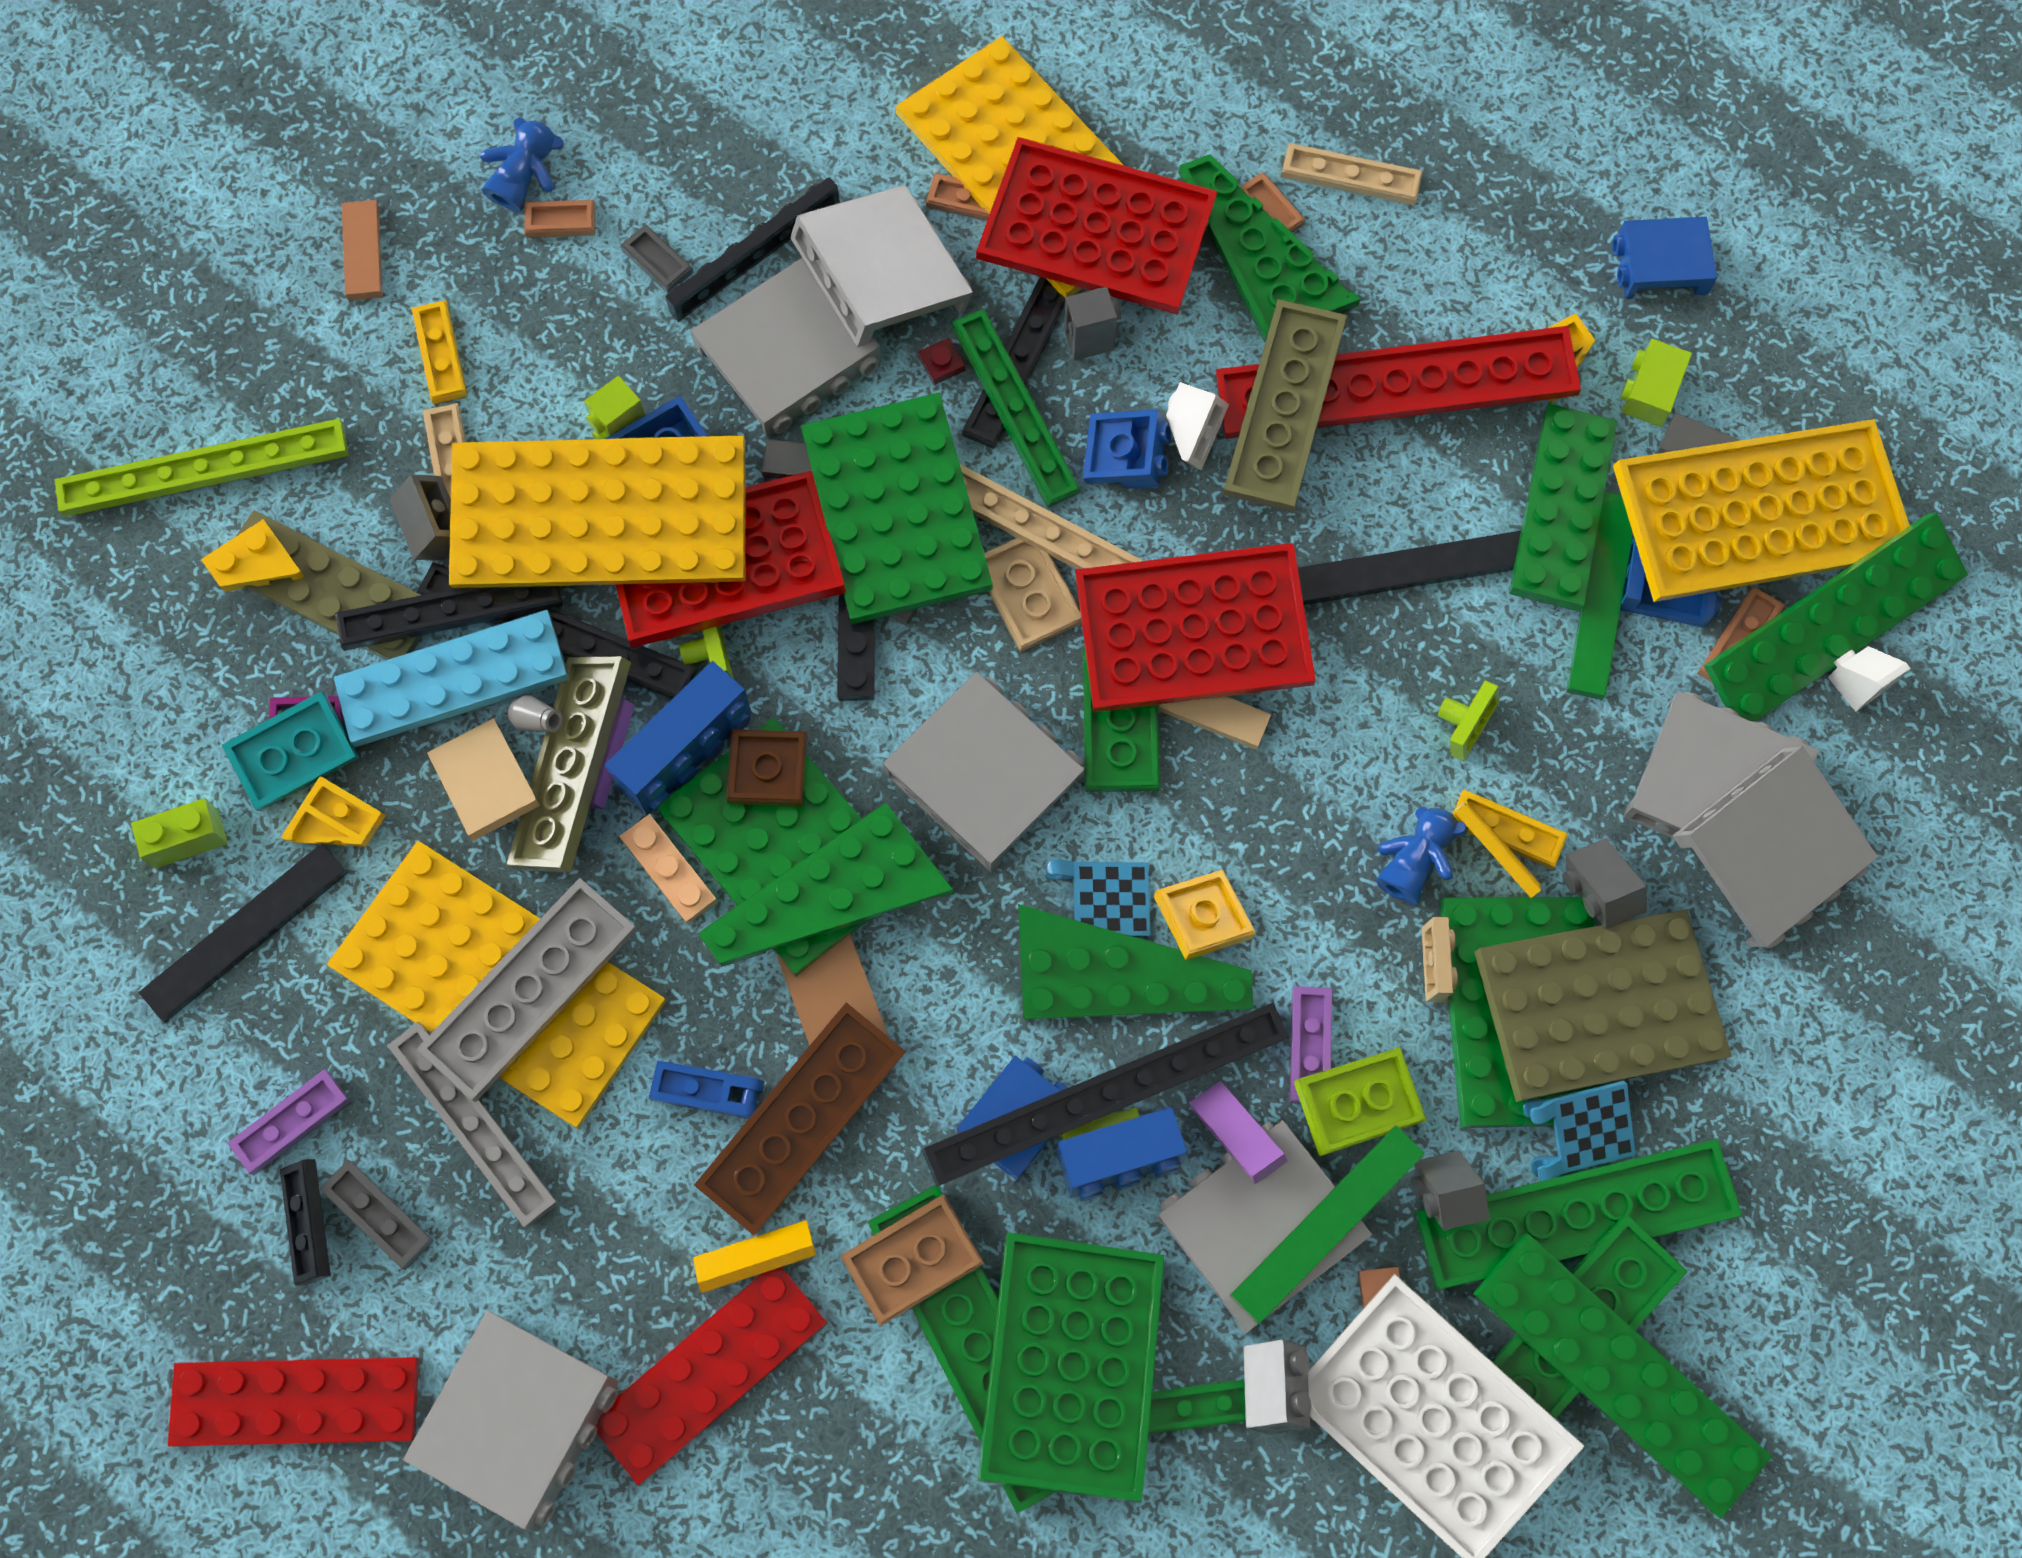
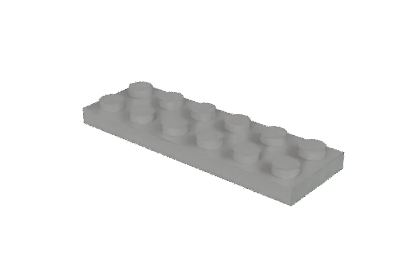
[416,878,637,1103]

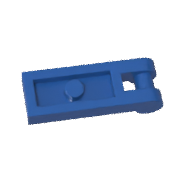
[649,1060,765,1119]

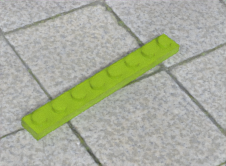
[54,418,349,517]

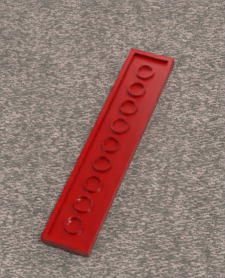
[1215,326,1581,439]

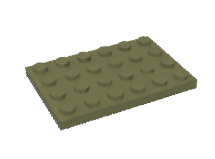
[1474,909,1732,1102]

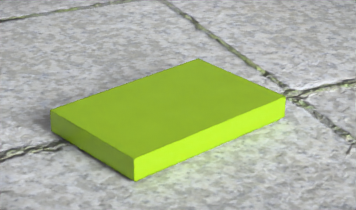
[1293,1047,1427,1156]

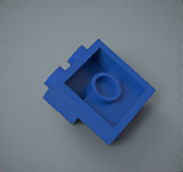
[1083,409,1172,489]

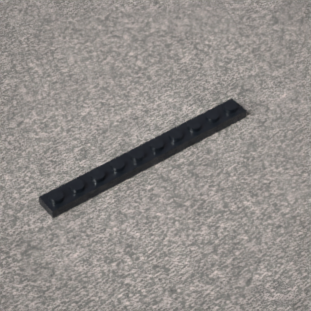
[921,1003,1289,1187]

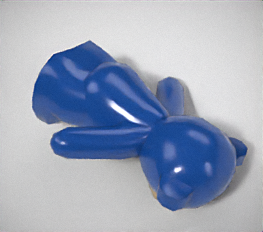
[480,118,564,213]
[1376,807,1468,906]

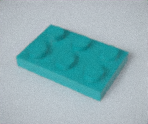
[222,691,359,811]

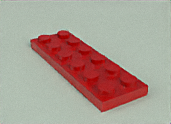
[595,1267,828,1486]
[167,1357,419,1447]

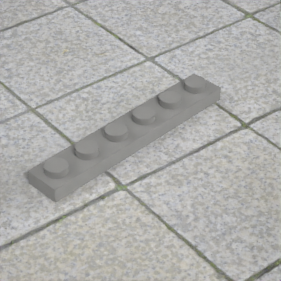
[387,1021,558,1229]

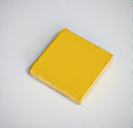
[1154,870,1256,960]

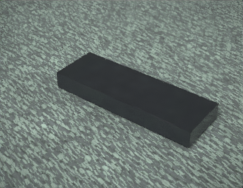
[280,1159,331,1286]

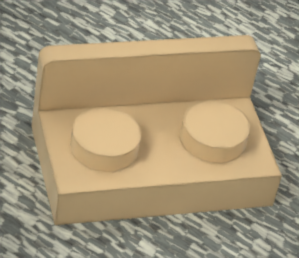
[1422,917,1457,1003]

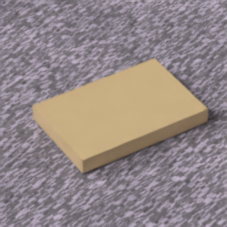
[984,538,1082,653]
[427,718,540,842]

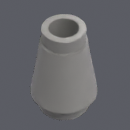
[508,695,563,732]

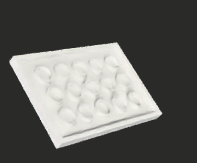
[1308,1274,1584,1558]

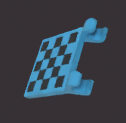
[1046,859,1151,937]
[1523,1081,1636,1181]

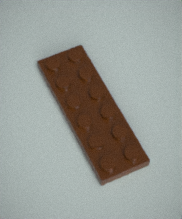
[694,1002,906,1236]

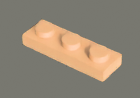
[619,814,718,925]

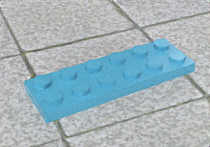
[333,610,569,748]

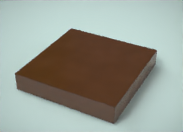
[726,729,808,807]

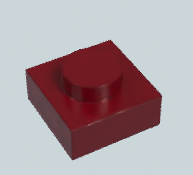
[918,337,965,385]

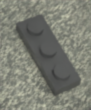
[320,1160,434,1271]

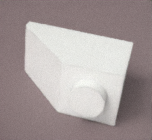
[1166,382,1229,470]
[1828,646,1911,712]

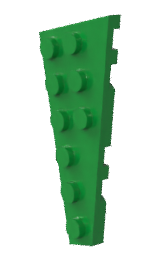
[1178,154,1361,342]
[698,803,953,967]
[1018,904,1254,1019]

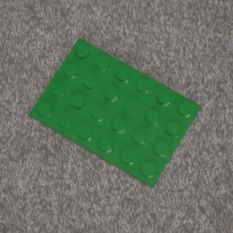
[801,392,993,625]
[658,717,867,977]
[1439,896,1612,1128]
[977,1232,1164,1503]

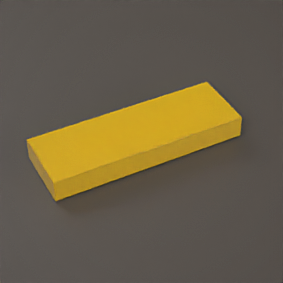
[411,300,468,404]
[1452,789,1568,870]
[1454,801,1541,898]
[693,1220,816,1293]

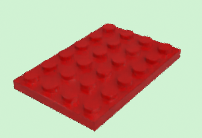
[976,137,1217,315]
[616,470,846,648]
[1075,543,1316,712]

